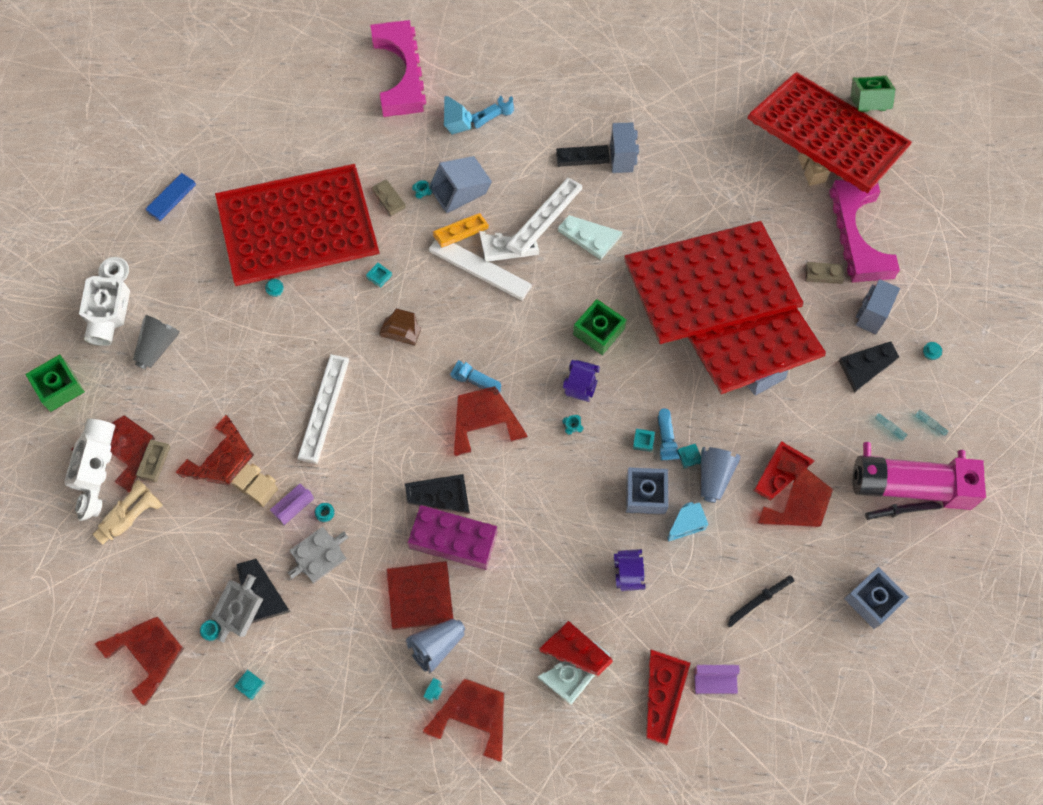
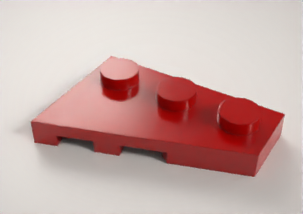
[753,441,815,501]
[539,621,613,676]

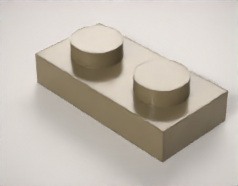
[371,179,406,216]
[806,262,844,284]
[136,440,171,483]

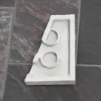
[479,231,539,262]

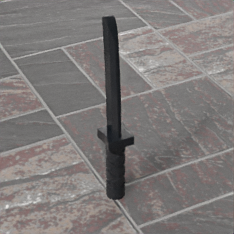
[865,502,942,520]
[728,575,795,627]

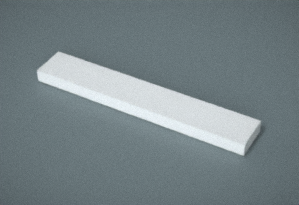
[507,178,582,257]
[429,239,531,301]
[297,354,349,464]

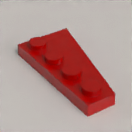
[646,649,691,746]

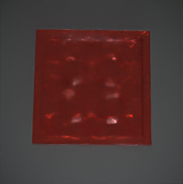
[387,561,454,631]

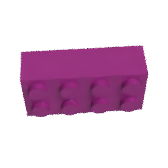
[408,505,498,570]

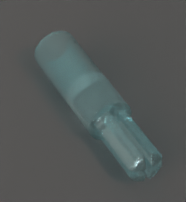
[915,409,949,436]
[875,413,908,441]

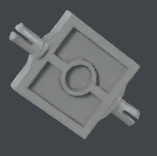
[287,526,349,584]
[211,574,263,642]

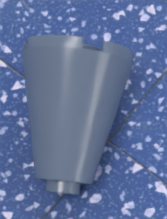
[701,447,741,503]
[406,619,465,673]

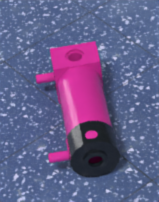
[853,442,986,510]

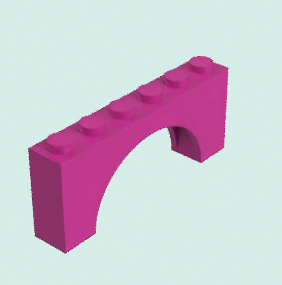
[370,20,427,117]
[829,180,900,283]

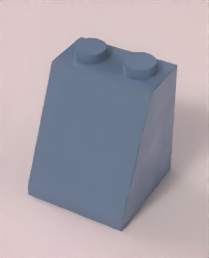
[429,156,492,213]

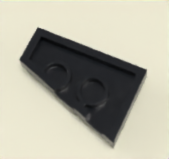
[839,341,899,393]
[405,474,470,514]
[236,559,291,624]

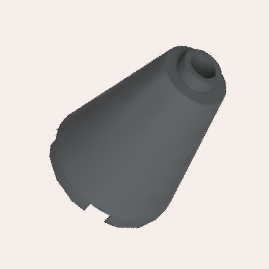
[133,315,180,370]

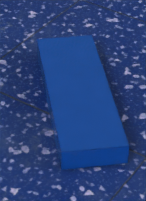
[145,173,196,221]

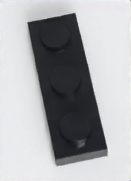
[556,145,610,167]

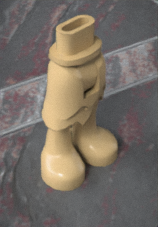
[93,479,163,545]

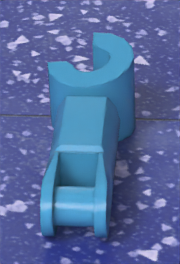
[471,96,514,128]
[450,360,501,395]
[658,408,680,461]

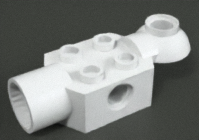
[79,257,130,346]
[64,419,115,521]

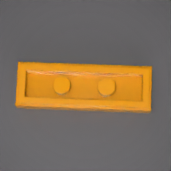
[433,213,489,248]

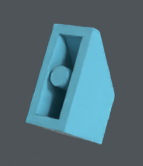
[444,96,472,135]
[667,502,709,542]

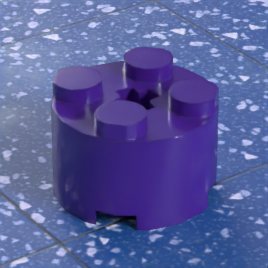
[563,360,600,402]
[614,549,646,591]

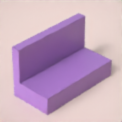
[270,483,314,525]
[694,665,740,694]

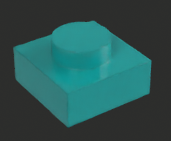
[366,262,392,288]
[633,428,655,452]
[677,443,701,469]
[234,669,265,700]
[423,678,443,703]

